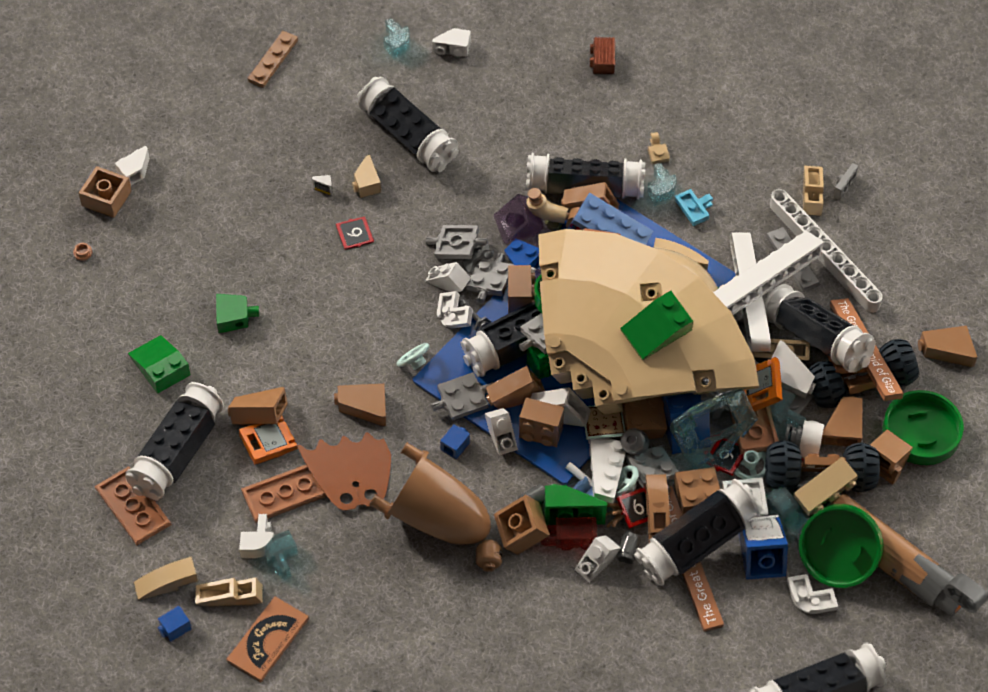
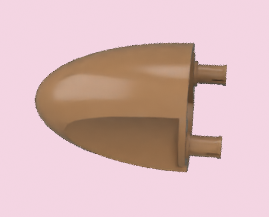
[369,442,491,545]

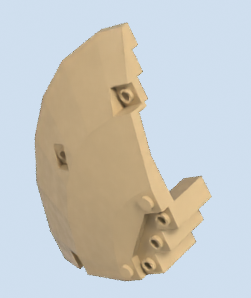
[539,229,759,415]

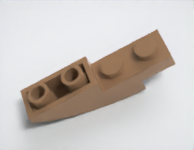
[646,474,670,543]

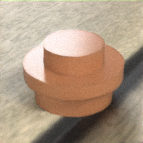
[73,243,92,261]

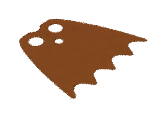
[298,432,391,510]

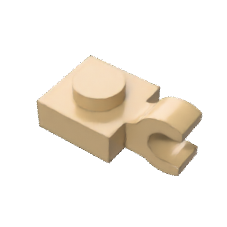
[648,132,670,164]

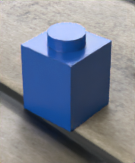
[440,425,470,460]
[157,606,192,642]

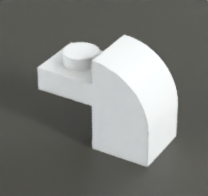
[799,420,824,457]
[239,514,275,558]

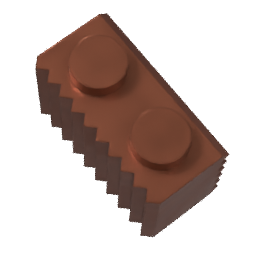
[590,37,615,74]

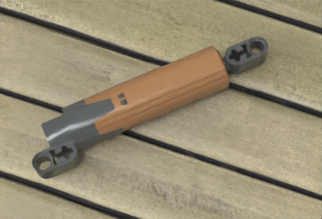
[794,476,988,617]

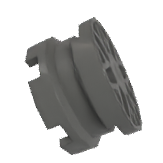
[784,424,803,447]

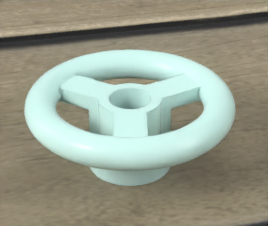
[397,343,430,370]
[735,450,766,479]
[615,465,639,498]

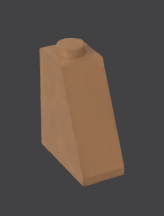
[561,182,619,212]
[918,325,977,367]
[486,366,545,409]
[334,383,386,426]
[228,387,287,424]
[821,396,862,446]

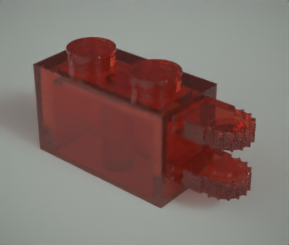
[540,517,597,550]

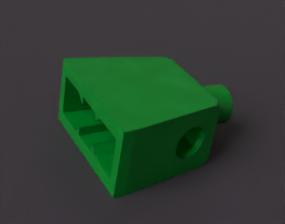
[216,294,260,333]

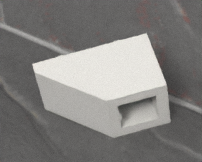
[432,28,471,57]
[115,146,149,185]
[425,262,471,292]
[485,408,518,455]
[574,535,621,582]

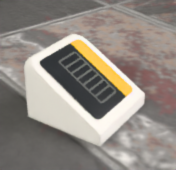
[312,175,332,195]

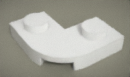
[437,291,473,328]
[787,574,838,614]

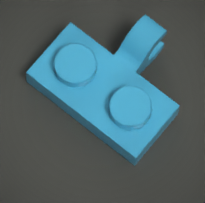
[675,189,713,226]

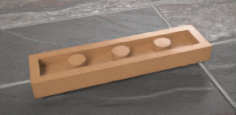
[248,31,298,88]

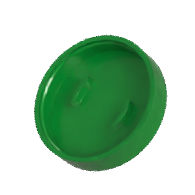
[882,390,964,465]
[799,504,883,588]

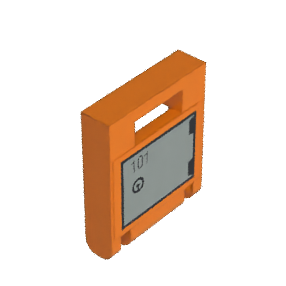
[744,357,783,413]
[239,416,298,465]

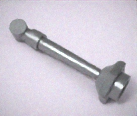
[458,295,492,331]

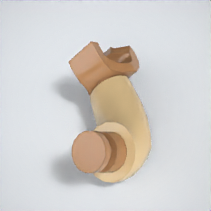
[527,188,580,229]

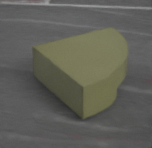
[545,220,563,232]

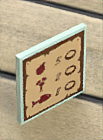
[585,406,625,440]

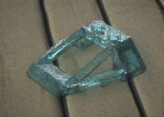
[670,389,758,470]

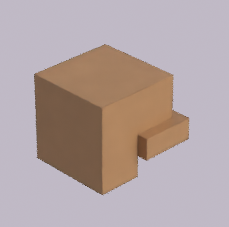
[870,430,913,485]

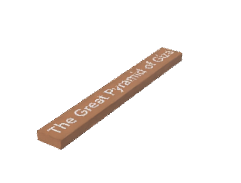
[830,298,903,401]
[668,486,724,632]

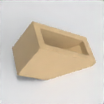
[352,155,381,198]

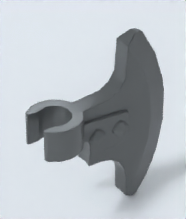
[464,245,494,273]

